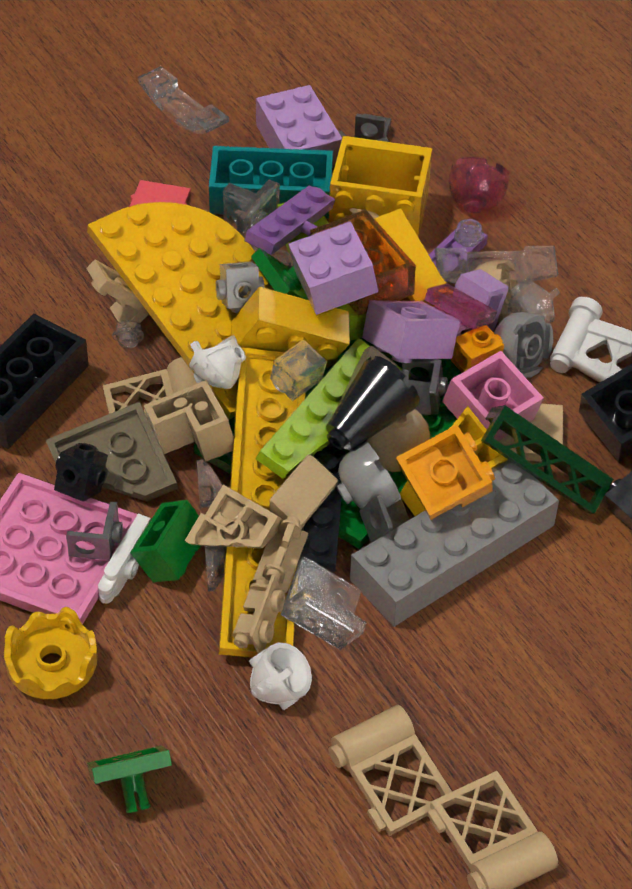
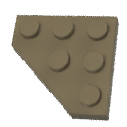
[46,402,178,502]

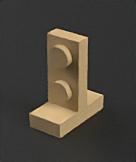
[86,259,149,333]

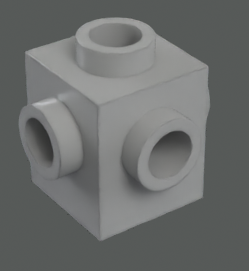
[216,261,265,313]

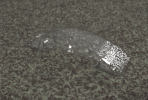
[138,66,229,134]
[434,246,559,283]
[196,460,226,591]

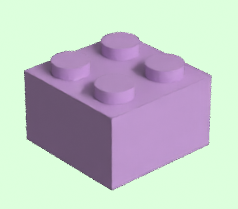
[288,221,378,315]
[362,300,460,363]

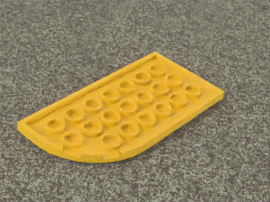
[87,202,338,420]

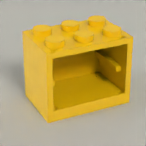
[329,136,432,238]

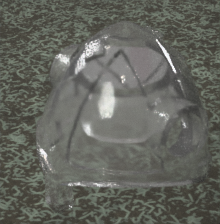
[508,278,560,324]

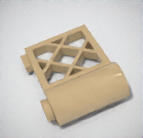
[103,357,197,421]
[328,705,452,836]
[427,771,558,889]

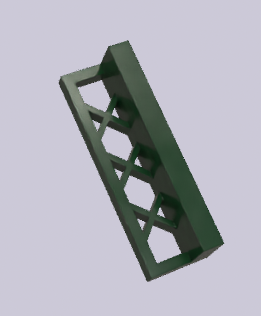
[481,405,614,514]

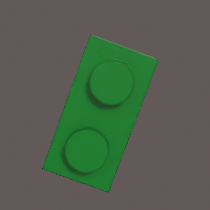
[130,500,201,582]

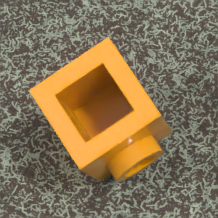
[451,324,504,373]

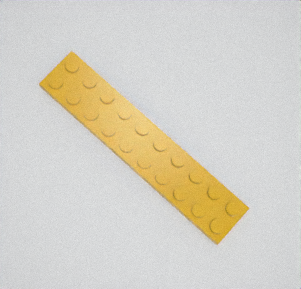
[218,347,307,658]

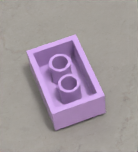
[256,85,342,168]

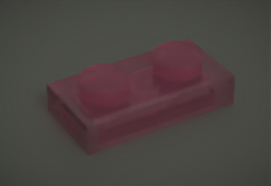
[425,283,497,329]

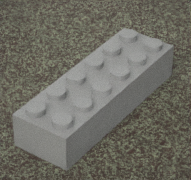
[350,460,559,627]

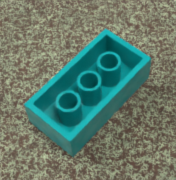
[209,146,333,219]

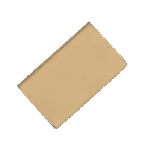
[270,454,338,527]

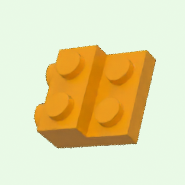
[396,424,495,520]

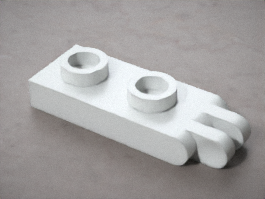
[98,513,151,604]

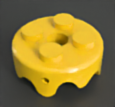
[4,607,98,699]

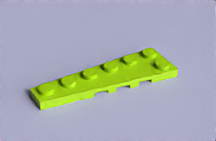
[256,338,411,479]

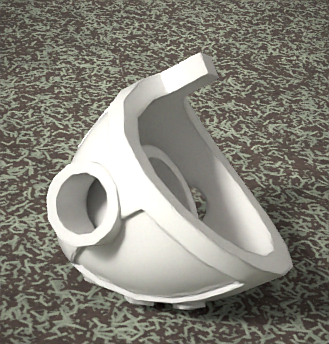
[189,335,246,389]
[249,643,312,710]

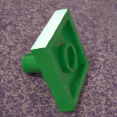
[251,248,309,300]
[87,745,172,813]

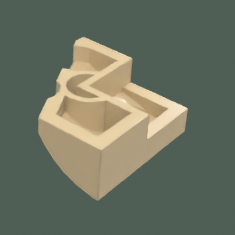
[185,484,284,548]

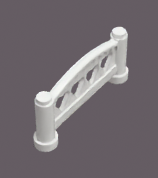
[550,297,632,382]

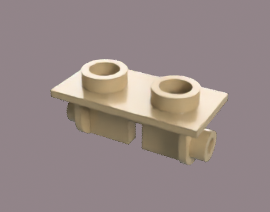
[253,516,309,593]
[232,575,285,653]

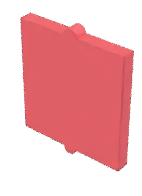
[129,180,191,207]

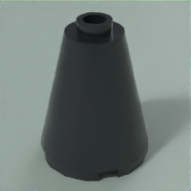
[326,356,420,450]

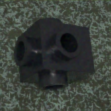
[54,443,108,502]

